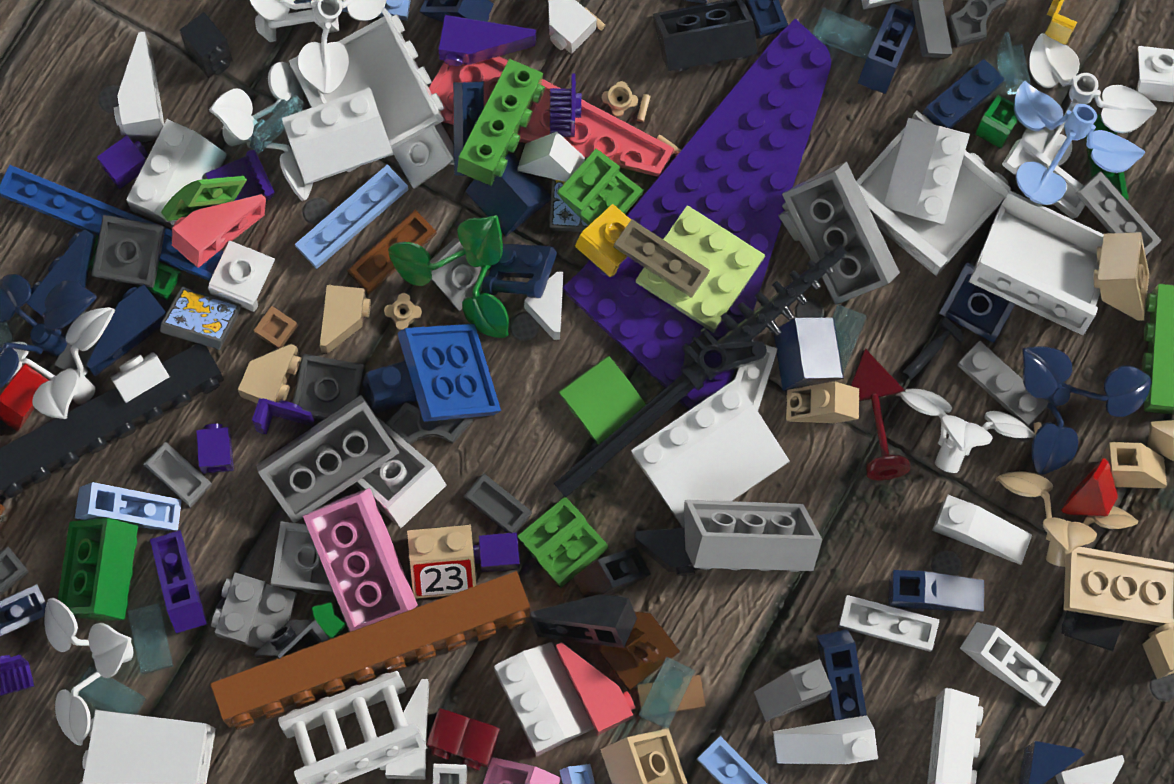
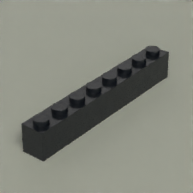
[0,343,224,499]

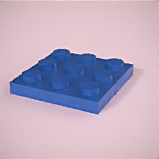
[397,324,501,422]

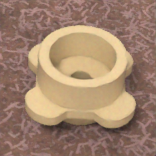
[602,81,638,117]
[384,293,422,330]

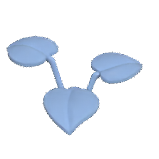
[1014,81,1145,205]

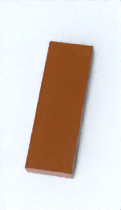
[347,209,437,295]

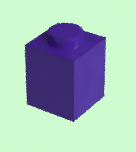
[97,135,149,189]
[196,424,234,474]
[473,532,520,572]

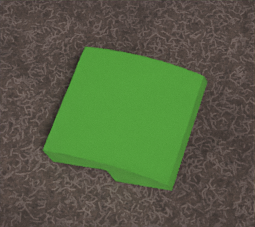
[557,148,643,225]
[161,176,247,221]
[558,356,646,445]
[517,497,609,588]

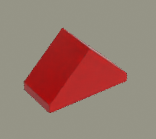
[0,364,49,432]
[1061,458,1118,516]

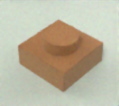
[253,306,298,349]

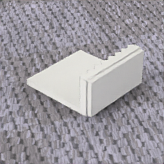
[1136,46,1174,102]
[392,123,454,189]
[208,240,275,312]
[110,352,169,403]

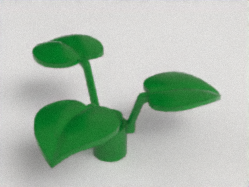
[388,215,509,338]

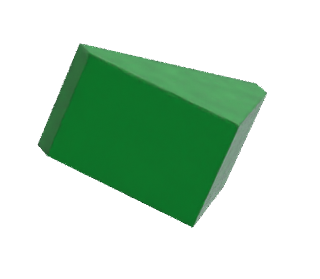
[975,95,1018,149]

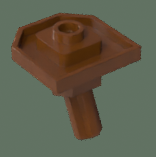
[600,611,680,691]

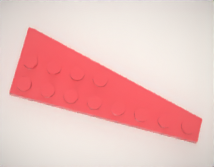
[429,56,674,177]

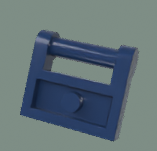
[482,243,557,299]

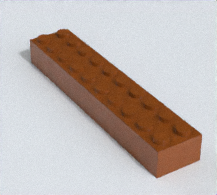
[210,571,530,730]

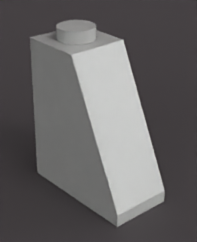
[754,659,832,722]

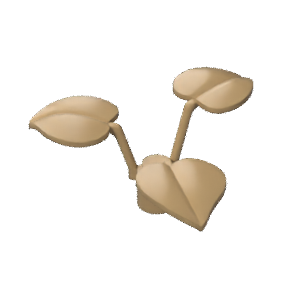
[995,471,1138,567]

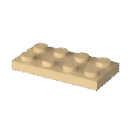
[1064,547,1174,626]

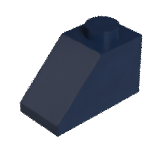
[419,0,494,23]

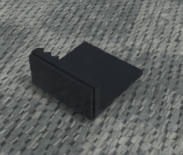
[1061,611,1124,652]
[254,620,329,659]

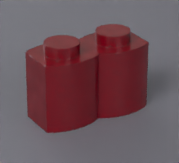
[426,708,501,771]

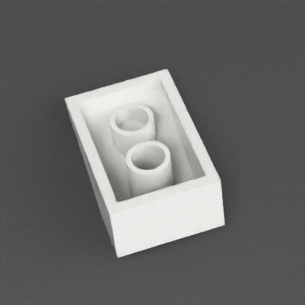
[114,31,164,143]
[354,417,447,528]

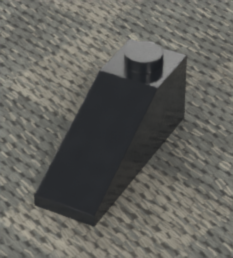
[529,594,637,648]

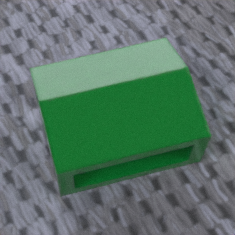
[310,603,345,640]

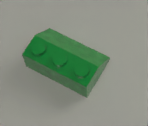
[58,518,138,621]

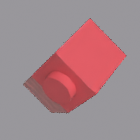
[172,194,266,268]
[556,642,636,735]

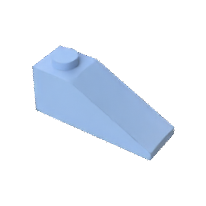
[75,482,182,531]

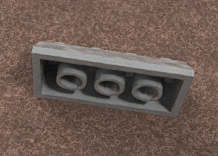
[782,162,900,305]
[256,395,399,523]
[684,500,822,572]

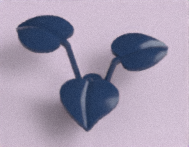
[0,274,97,388]
[1022,346,1151,475]

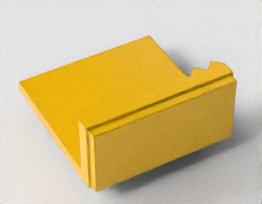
[1045,0,1077,45]
[575,204,631,277]

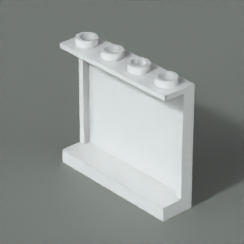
[289,8,445,173]
[856,111,1011,276]
[969,190,1104,335]
[80,710,216,784]

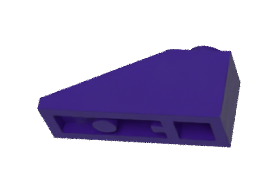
[439,15,536,66]
[150,530,207,633]

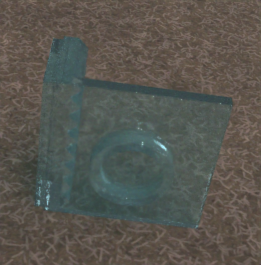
[997,32,1031,95]

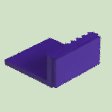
[550,73,582,137]
[205,149,275,201]
[252,398,315,434]
[0,655,35,696]

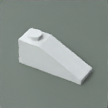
[932,495,1032,565]
[960,622,1061,707]
[380,679,429,779]
[773,715,878,764]

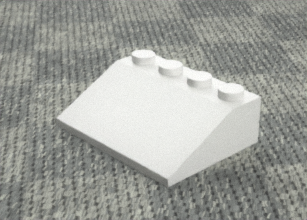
[631,379,790,528]

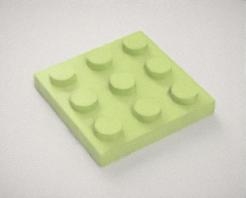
[636,205,765,333]

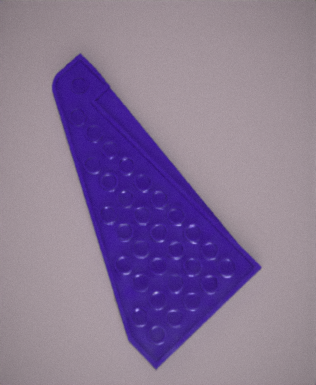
[563,19,831,411]

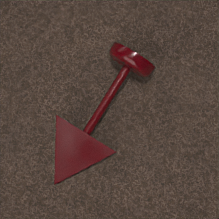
[851,348,910,480]

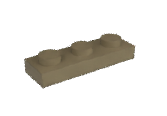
[614,219,710,298]

